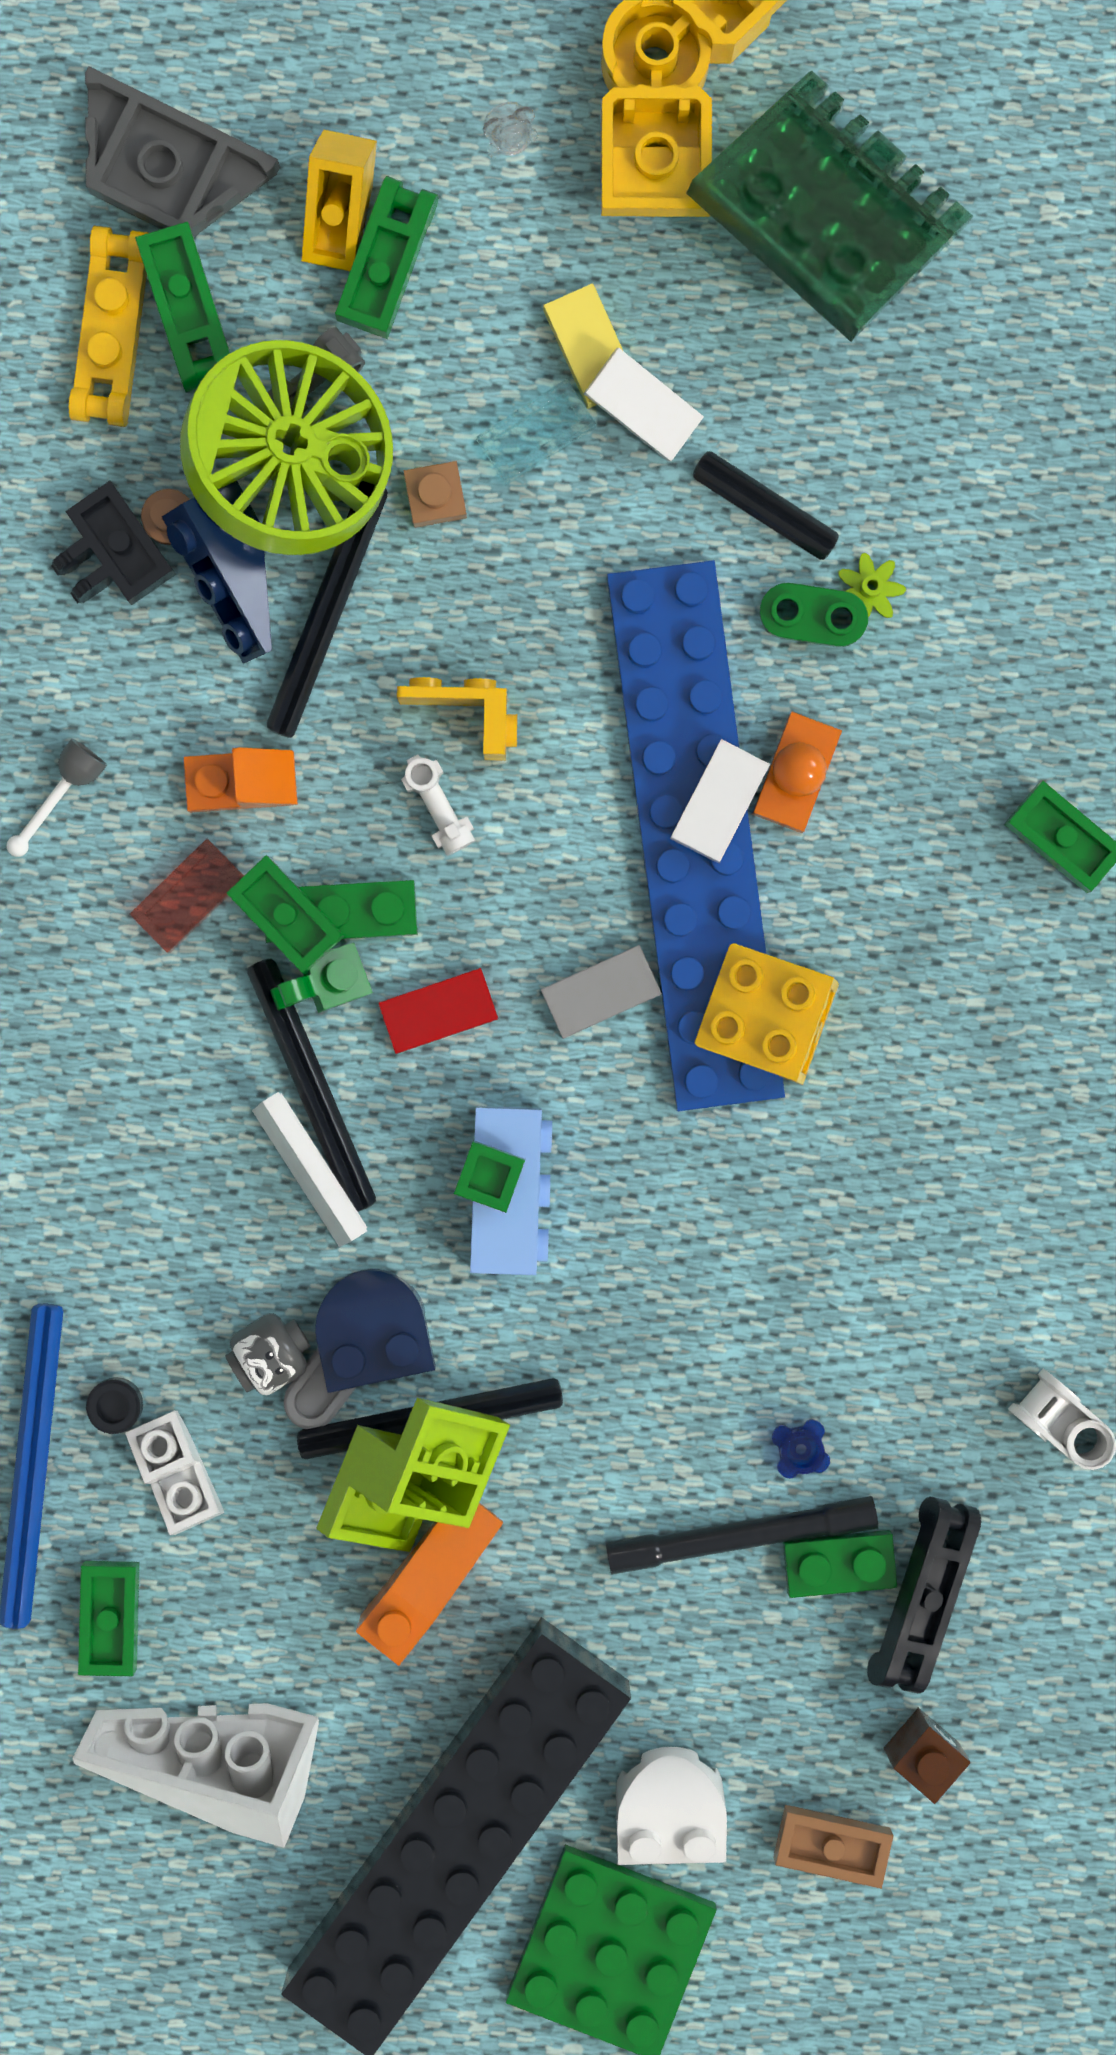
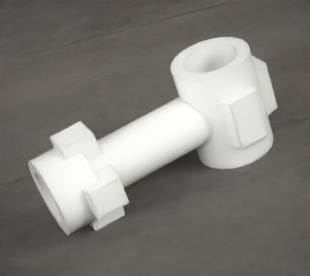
[401,754,476,856]

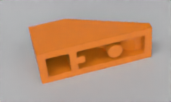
[356,1503,503,1666]

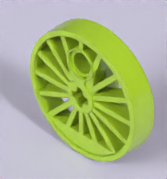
[180,340,393,555]

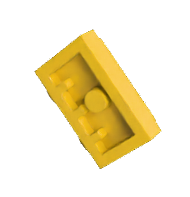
[695,943,839,1085]

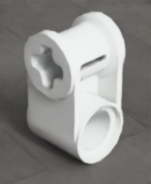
[1008,1368,1116,1470]

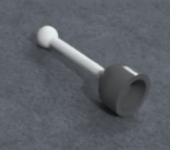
[6,738,107,857]

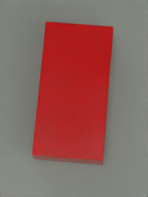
[378,968,499,1054]

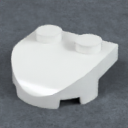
[616,1747,727,1865]

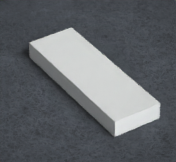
[252,1092,367,1247]

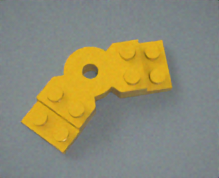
[601,0,787,217]

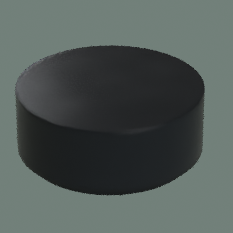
[86,1377,143,1434]

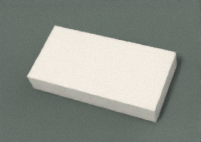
[583,348,704,461]
[670,739,770,863]

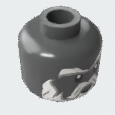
[225,1313,311,1395]

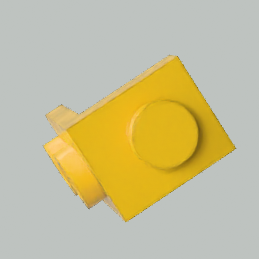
[397,677,518,761]

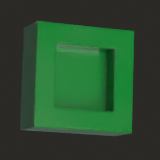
[454,1140,525,1213]

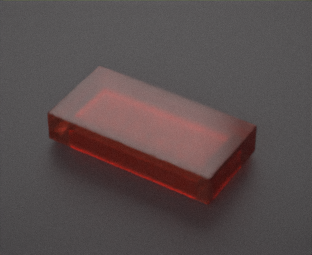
[130,838,244,953]

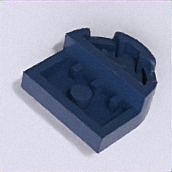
[315,1269,436,1393]

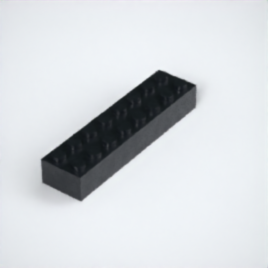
[281,1617,631,2055]

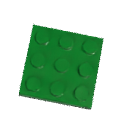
[506,1844,717,2055]

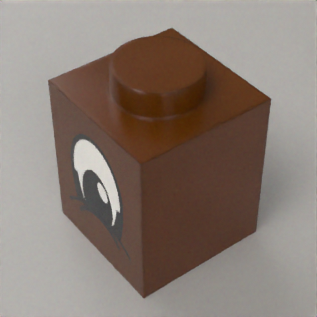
[883,1707,971,1804]

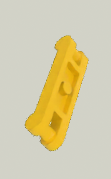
[69,225,148,427]

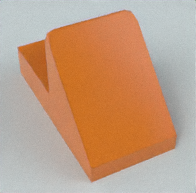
[184,747,298,813]

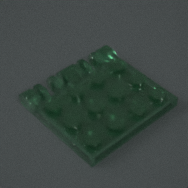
[686,70,973,342]

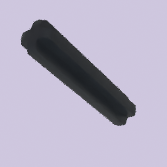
[693,451,839,560]

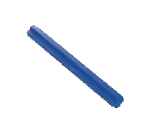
[0,1303,63,1629]

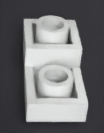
[125,1411,224,1535]

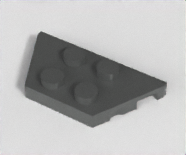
[85,66,280,237]

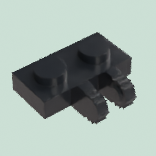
[51,481,176,605]

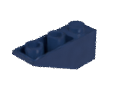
[162,481,272,664]

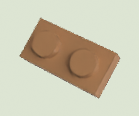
[773,1805,894,1889]

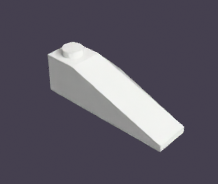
[73,1703,319,1848]

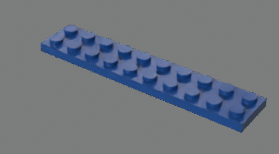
[607,560,785,1112]

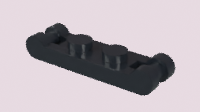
[867,1496,982,1694]

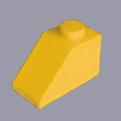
[301,129,377,271]

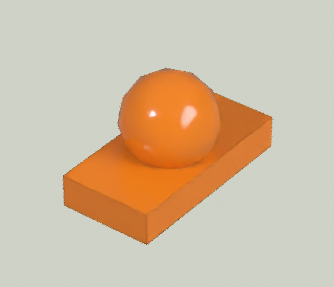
[752,712,842,833]

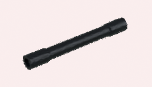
[605,1496,878,1575]

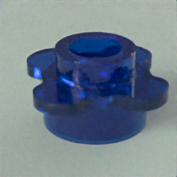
[771,1419,830,1479]

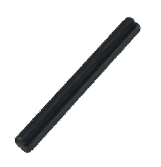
[267,481,388,738]
[247,958,376,1212]
[297,1378,563,1459]

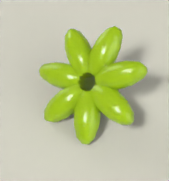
[838,553,906,618]

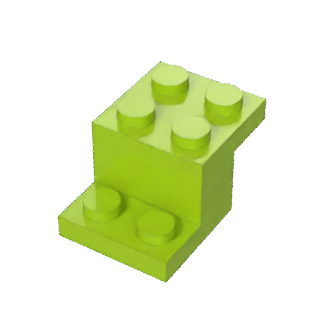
[316,1398,510,1552]

